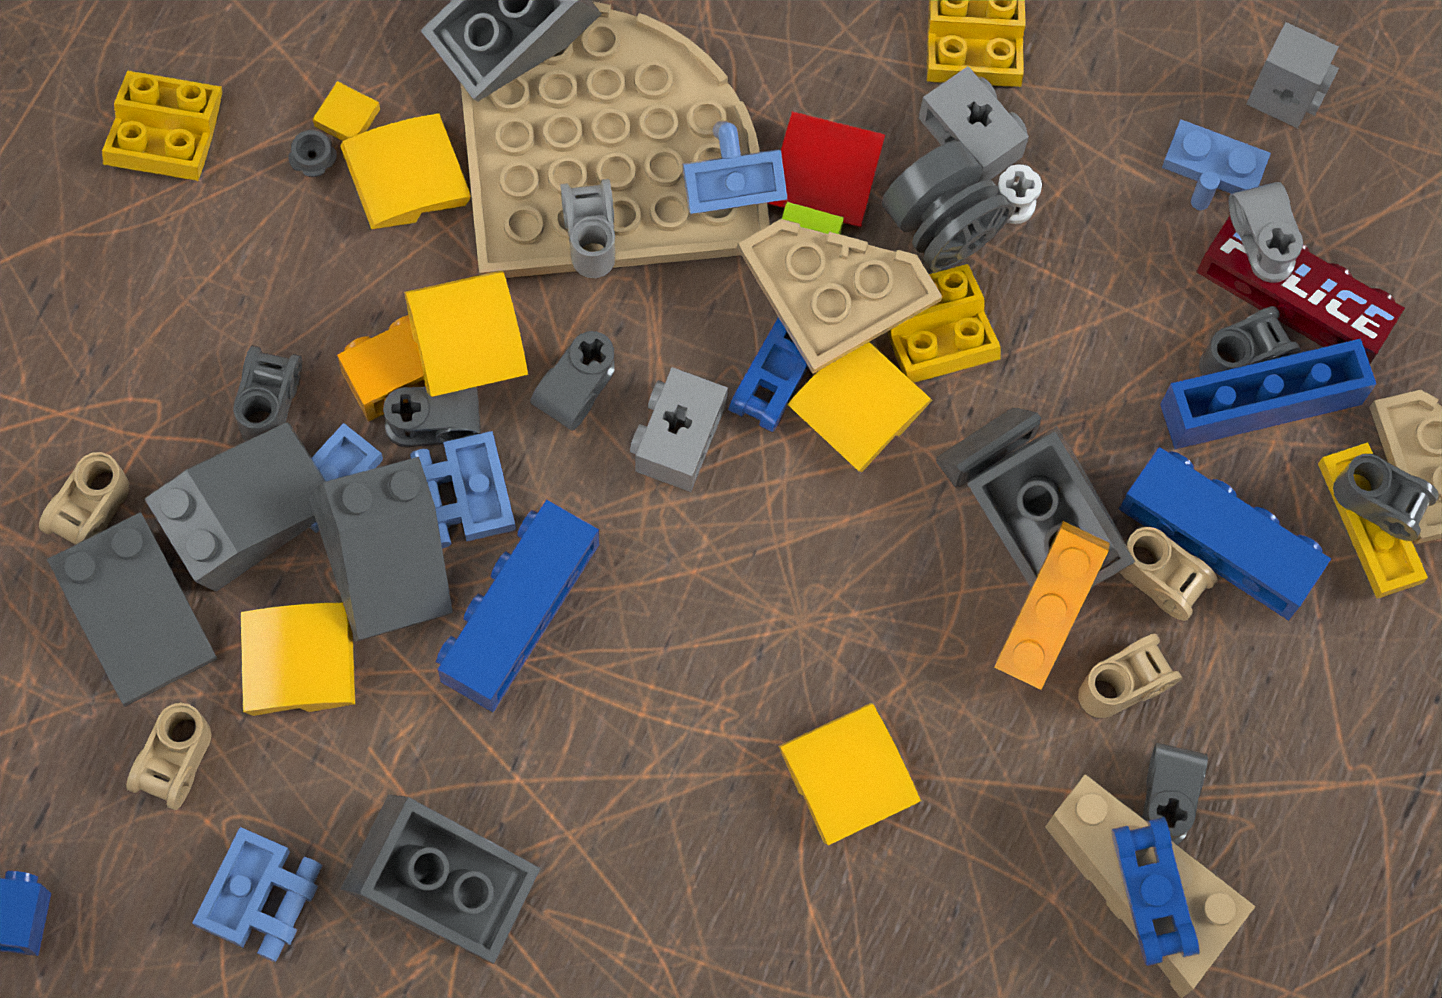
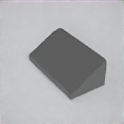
[936,408,1042,487]

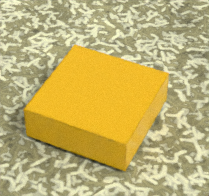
[313,81,380,141]

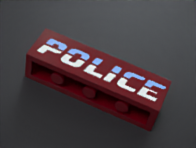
[1196,215,1405,364]

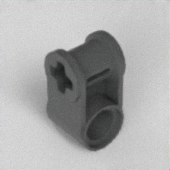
[1199,306,1300,376]
[530,331,614,431]
[233,345,303,441]
[383,387,481,447]
[1333,454,1439,541]
[1142,743,1208,846]

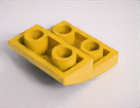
[927,0,1025,87]
[102,71,222,181]
[340,113,471,229]
[887,264,1001,383]
[404,271,528,397]
[787,342,932,472]
[241,603,355,716]
[779,703,921,845]

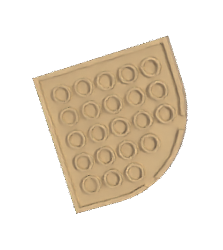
[461,2,770,278]

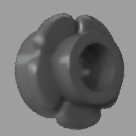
[288,130,337,177]

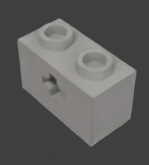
[1246,22,1339,128]
[918,66,1029,183]
[630,367,728,492]

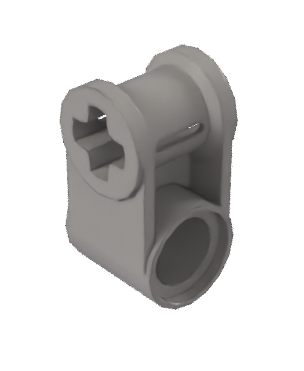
[560,179,616,278]
[1229,182,1303,283]

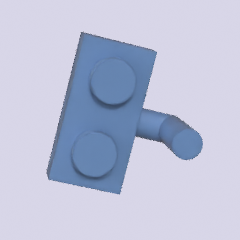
[1162,119,1271,210]
[682,121,787,214]

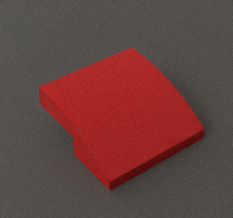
[767,111,885,228]

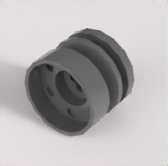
[881,141,1014,272]

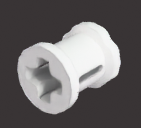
[997,164,1042,224]

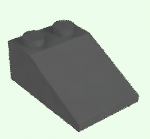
[421,0,602,102]
[145,422,326,592]
[967,426,1135,588]
[309,457,453,642]
[47,512,217,707]
[341,794,541,964]

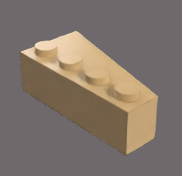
[1045,774,1256,998]

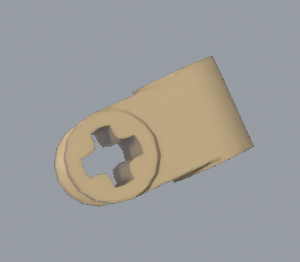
[39,452,129,545]
[1119,527,1218,621]
[1078,634,1182,718]
[126,703,212,810]

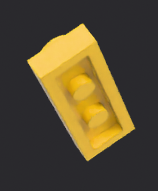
[1318,442,1428,599]

